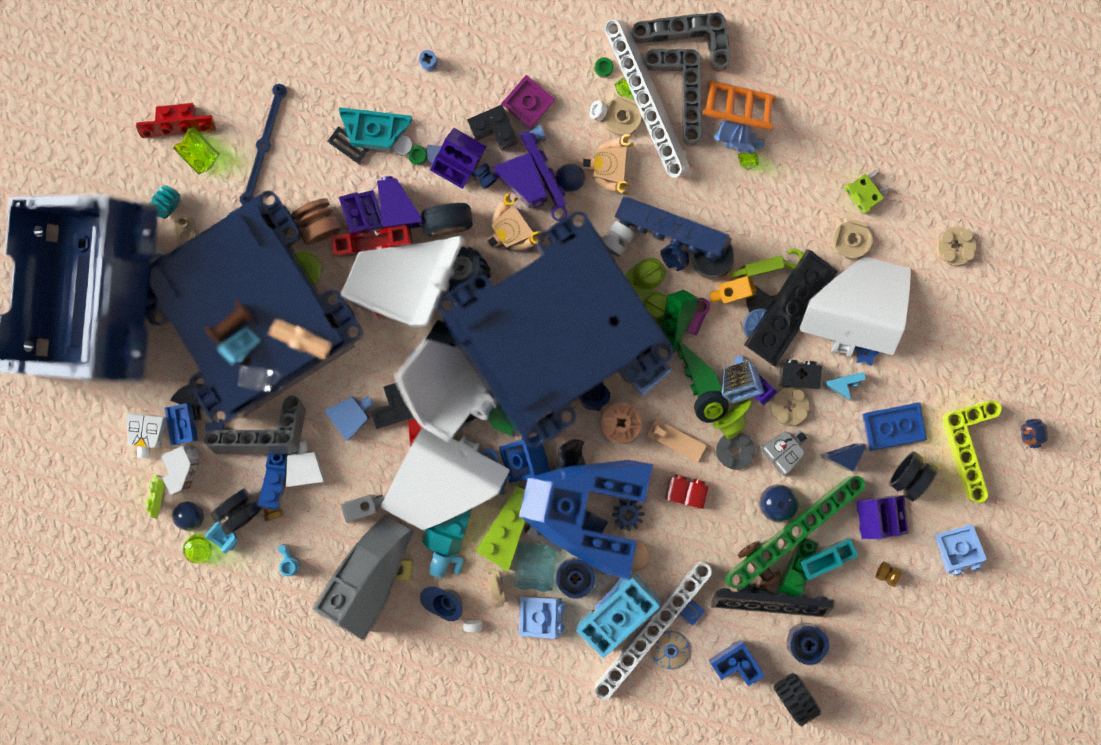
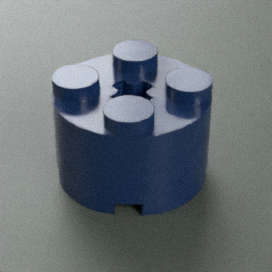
[556,557,595,599]
[786,623,829,665]

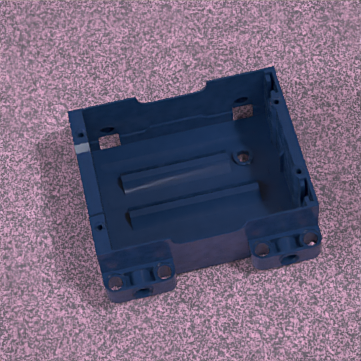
[145,191,363,425]
[0,195,158,383]
[438,211,674,448]

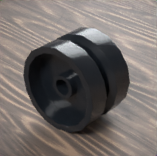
[691,244,734,280]
[889,451,938,502]
[210,488,262,536]

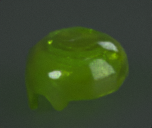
[183,533,213,564]

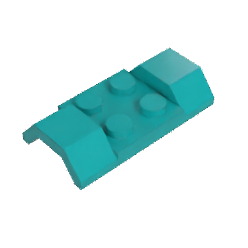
[422,508,472,556]

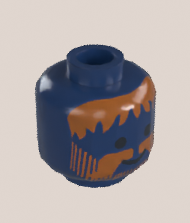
[1021,419,1048,448]

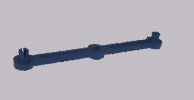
[239,84,287,205]

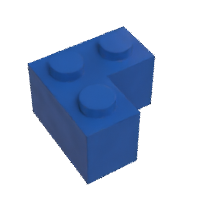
[709,639,764,686]

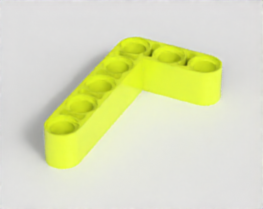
[942,400,1002,503]

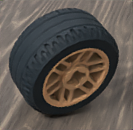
[421,203,473,236]

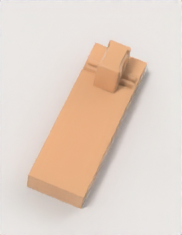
[646,419,707,462]

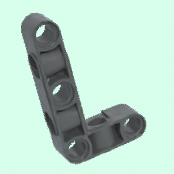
[631,12,730,72]

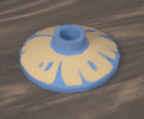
[651,631,690,669]

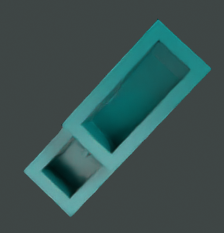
[800,538,859,580]

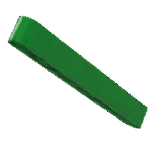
[725,476,865,589]

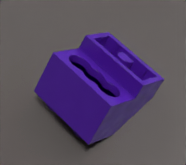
[430,127,487,189]
[857,495,909,539]

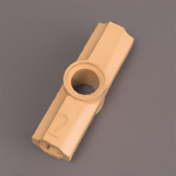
[270,319,332,359]

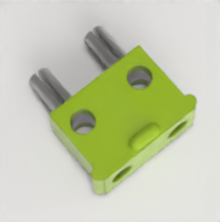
[844,170,890,214]

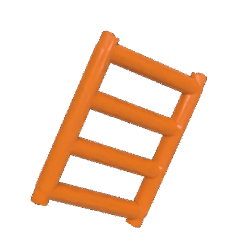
[703,80,776,130]

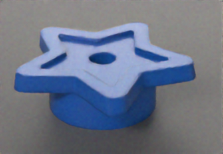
[855,347,879,366]

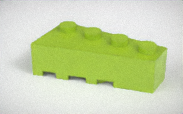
[476,485,525,572]

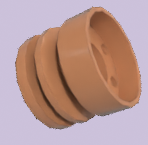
[291,198,342,245]
[600,403,642,443]

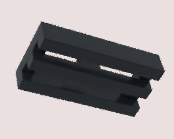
[327,126,370,165]

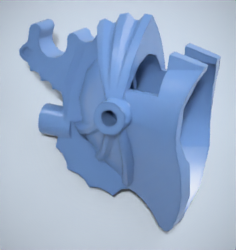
[714,113,765,154]

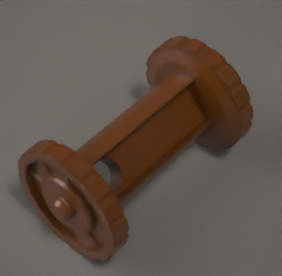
[205,301,256,346]
[737,541,782,589]

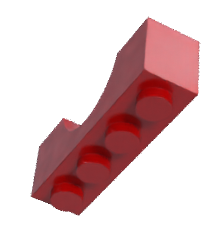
[331,224,413,258]

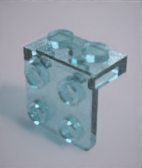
[514,543,556,592]

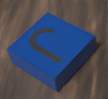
[679,599,705,625]

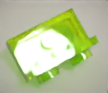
[173,127,220,174]

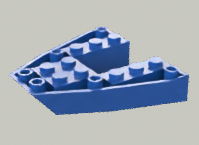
[520,460,653,580]

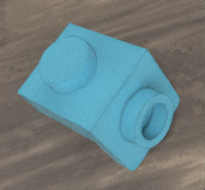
[205,522,238,554]

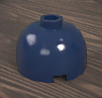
[759,484,798,523]

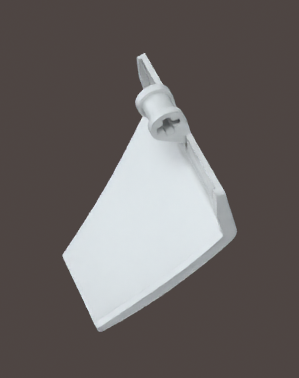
[340,236,464,328]
[800,256,911,357]
[396,340,497,442]
[381,428,510,530]

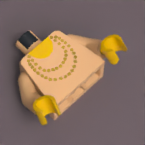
[582,134,634,195]
[487,192,545,251]

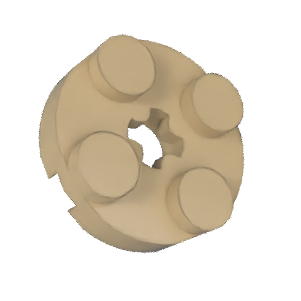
[604,97,642,136]
[833,220,873,259]
[936,227,976,266]
[770,387,809,426]
[487,568,507,608]

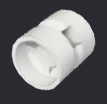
[603,221,635,257]

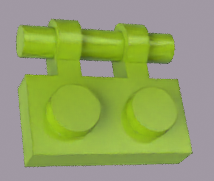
[146,474,165,519]

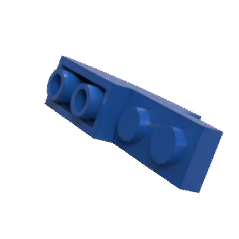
[258,440,290,510]

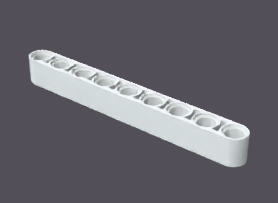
[605,20,689,178]
[594,561,712,700]

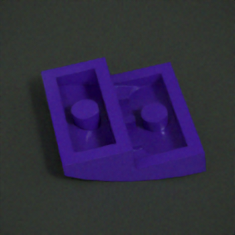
[339,190,384,234]

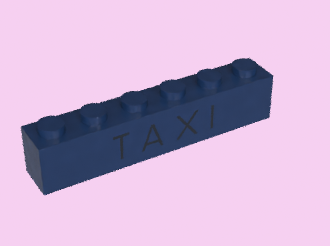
[614,196,732,261]

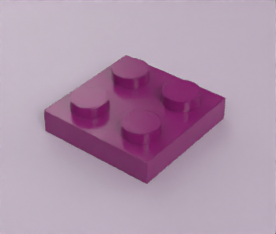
[501,75,555,129]

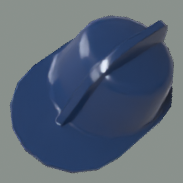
[578,382,611,412]
[419,587,463,622]

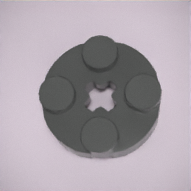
[716,432,755,470]

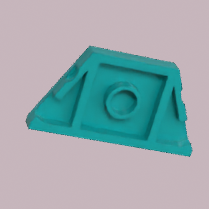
[339,107,412,151]

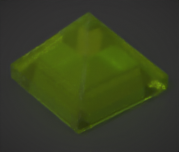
[614,77,632,97]
[738,153,759,170]

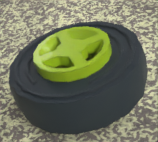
[694,391,729,423]

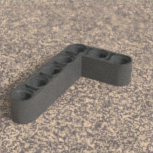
[644,49,701,146]
[204,395,306,454]

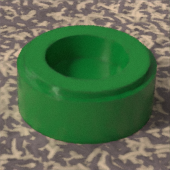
[594,57,614,78]
[408,145,427,165]

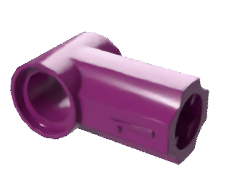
[686,298,710,336]

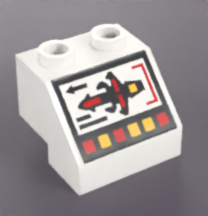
[161,445,200,495]

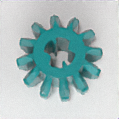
[150,185,181,219]

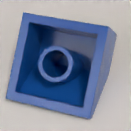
[499,435,551,483]

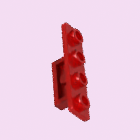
[136,103,216,138]

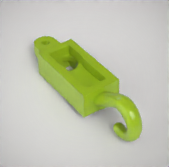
[730,248,804,278]

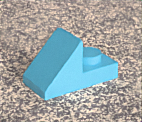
[218,327,261,364]
[823,372,866,400]

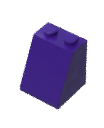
[494,152,547,209]
[377,176,423,229]

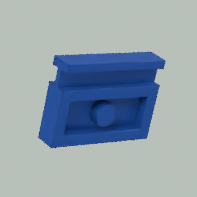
[165,403,198,445]

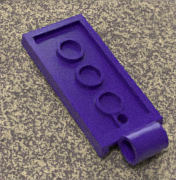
[519,131,567,221]

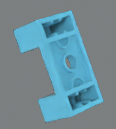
[576,571,661,659]

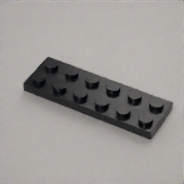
[744,249,838,366]
[711,588,834,617]

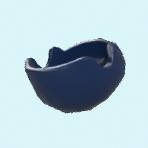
[555,163,585,192]
[660,244,689,271]
[172,501,204,531]

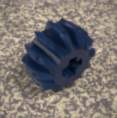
[612,499,645,531]

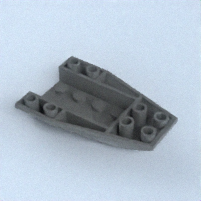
[312,515,413,641]

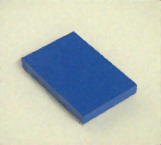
[862,402,927,451]

